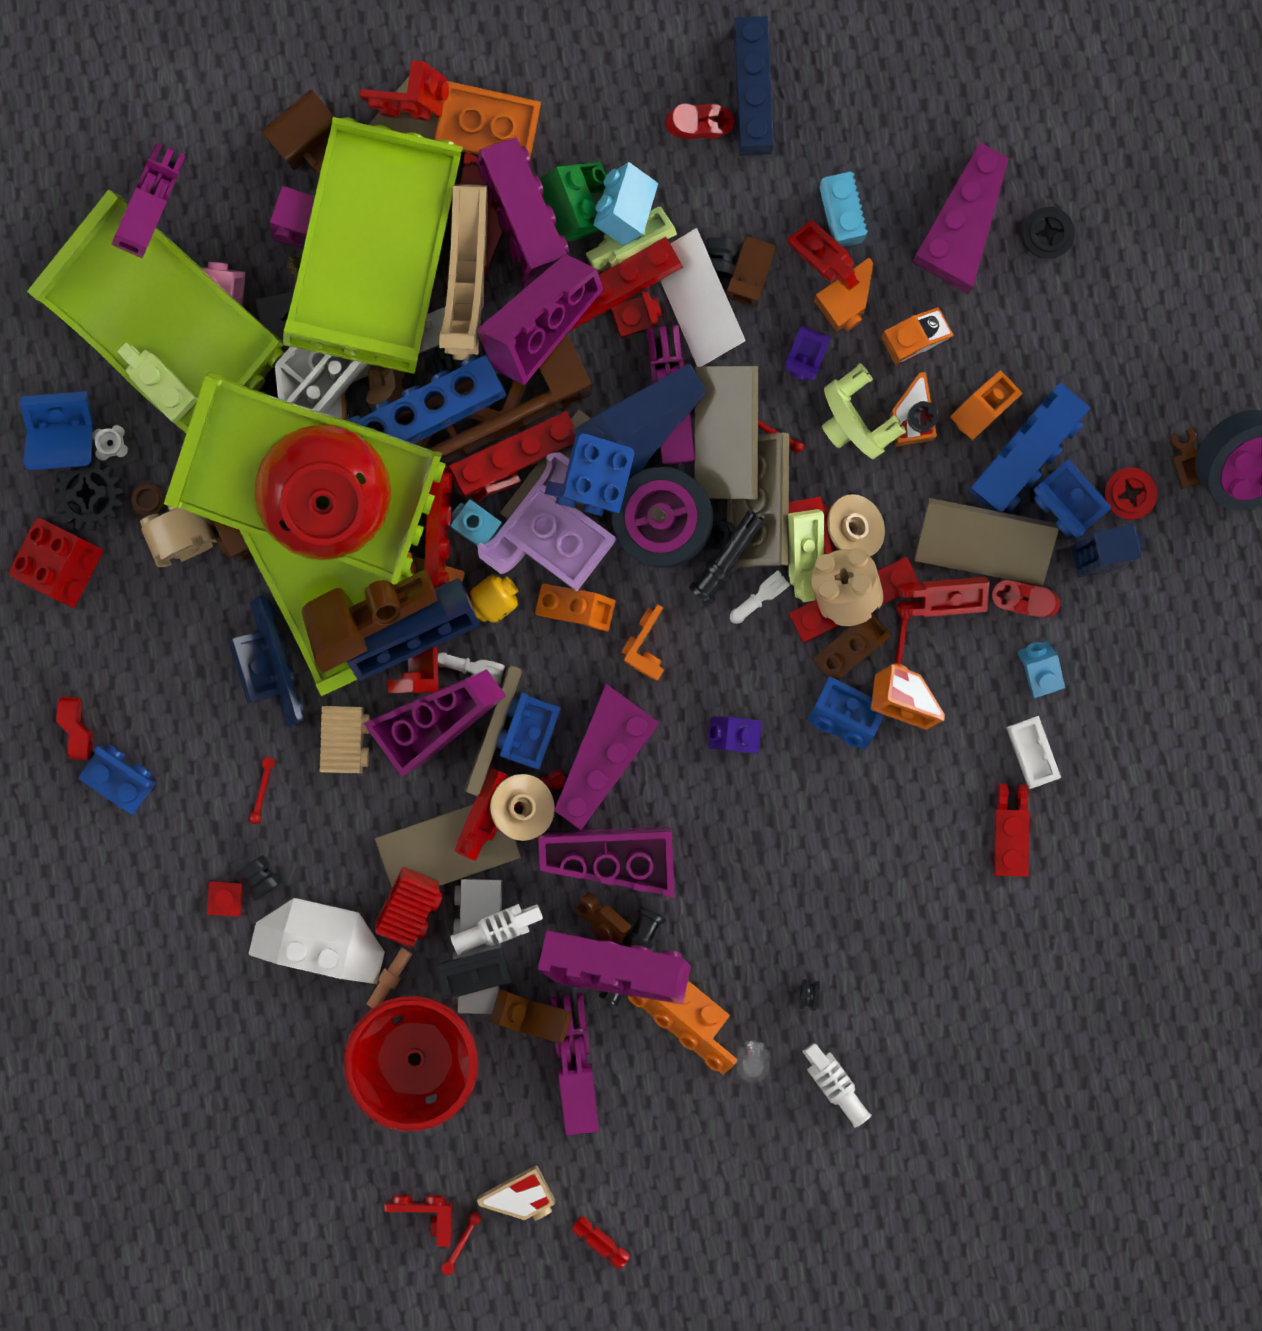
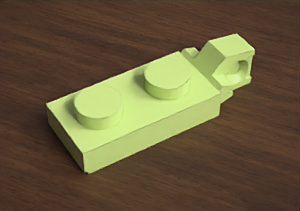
[586,207,677,273]
[117,342,198,424]
[788,509,824,602]

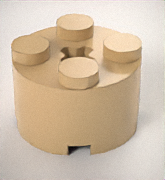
[140,506,217,567]
[811,548,883,626]

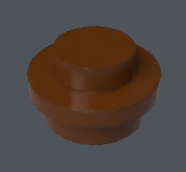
[131,483,165,516]

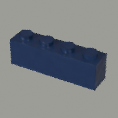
[734,16,774,156]
[1071,524,1144,578]
[347,578,481,681]

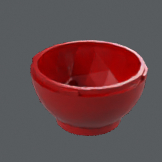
[254,424,391,560]
[344,996,478,1131]

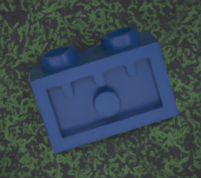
[807,676,884,750]
[78,744,156,815]

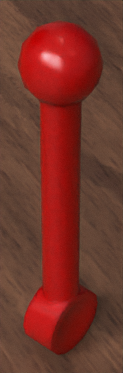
[758,420,804,453]
[894,615,911,665]
[249,757,276,824]
[441,1212,481,1275]

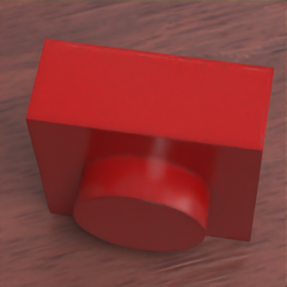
[207,881,244,917]

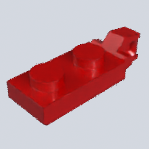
[786,220,860,291]
[454,768,510,861]

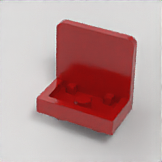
[359,60,449,121]
[9,518,104,608]

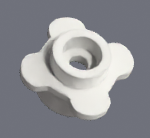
[93,425,128,461]

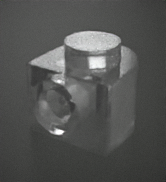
[735,1040,771,1083]

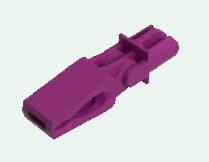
[111,143,185,259]
[646,325,695,466]
[550,993,599,1136]

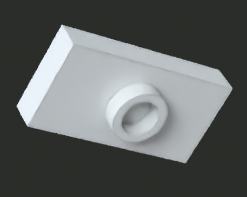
[1006,716,1061,789]

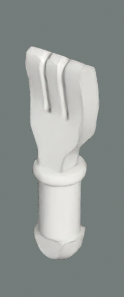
[729,570,790,624]
[438,652,505,685]

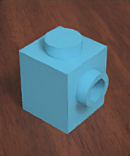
[450,499,503,547]

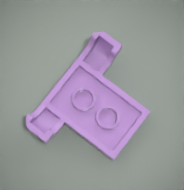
[478,452,617,592]

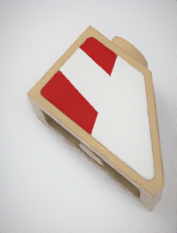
[477,1165,555,1221]

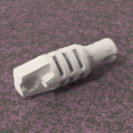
[450,904,543,955]
[802,1043,871,1128]

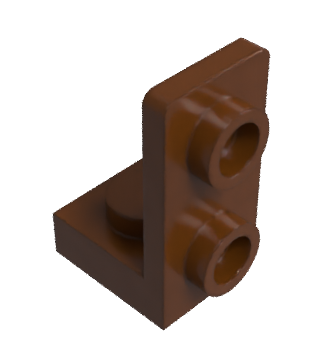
[726,237,776,308]
[814,612,892,680]
[489,990,572,1044]

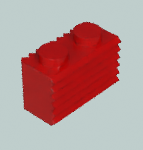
[375,867,442,948]

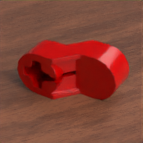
[665,104,735,139]
[992,580,1060,618]
[56,696,94,761]

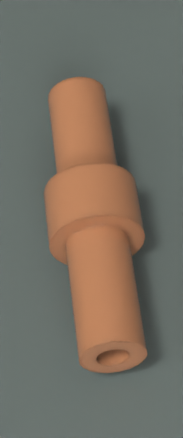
[366,947,413,1008]

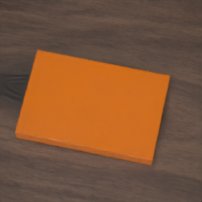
[434,81,541,158]

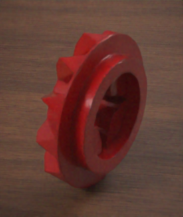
[1104,468,1157,520]

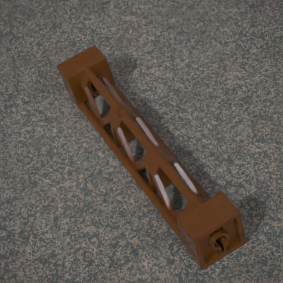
[205,334,592,563]

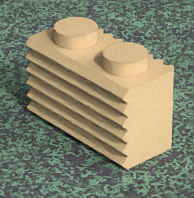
[320,706,370,773]

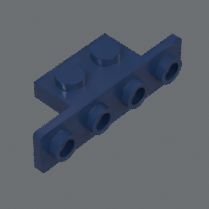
[229,595,304,727]

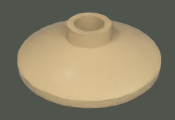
[827,494,885,557]
[490,774,555,841]

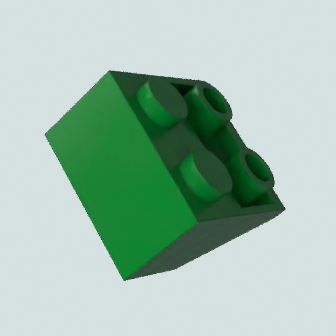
[539,162,607,242]

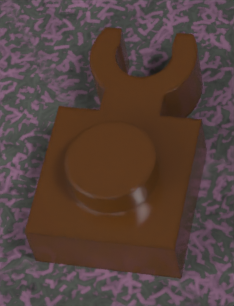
[1169,428,1201,490]
[575,892,632,945]

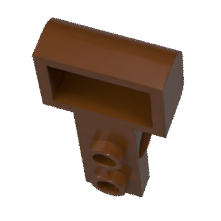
[261,89,334,176]
[301,569,438,673]

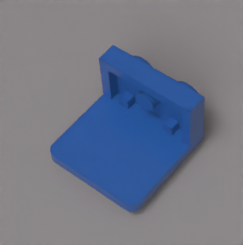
[20,391,94,470]
[545,433,635,516]
[1034,458,1112,539]
[496,693,561,770]

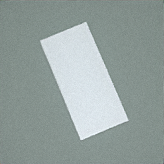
[660,228,746,367]

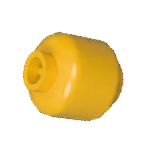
[470,574,519,623]

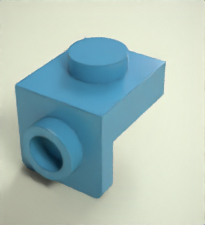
[1018,641,1065,698]

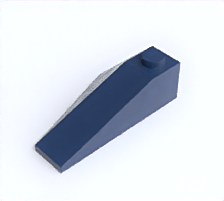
[572,363,707,479]

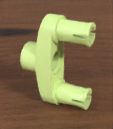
[822,363,906,460]

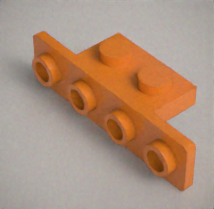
[628,981,738,1075]

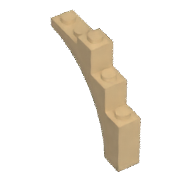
[439,184,488,360]

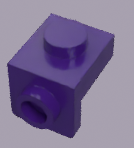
[784,325,831,380]
[708,716,762,754]

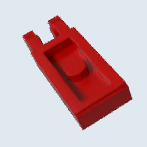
[896,577,989,617]
[994,784,1029,877]

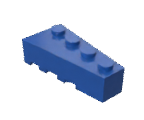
[967,382,1091,514]

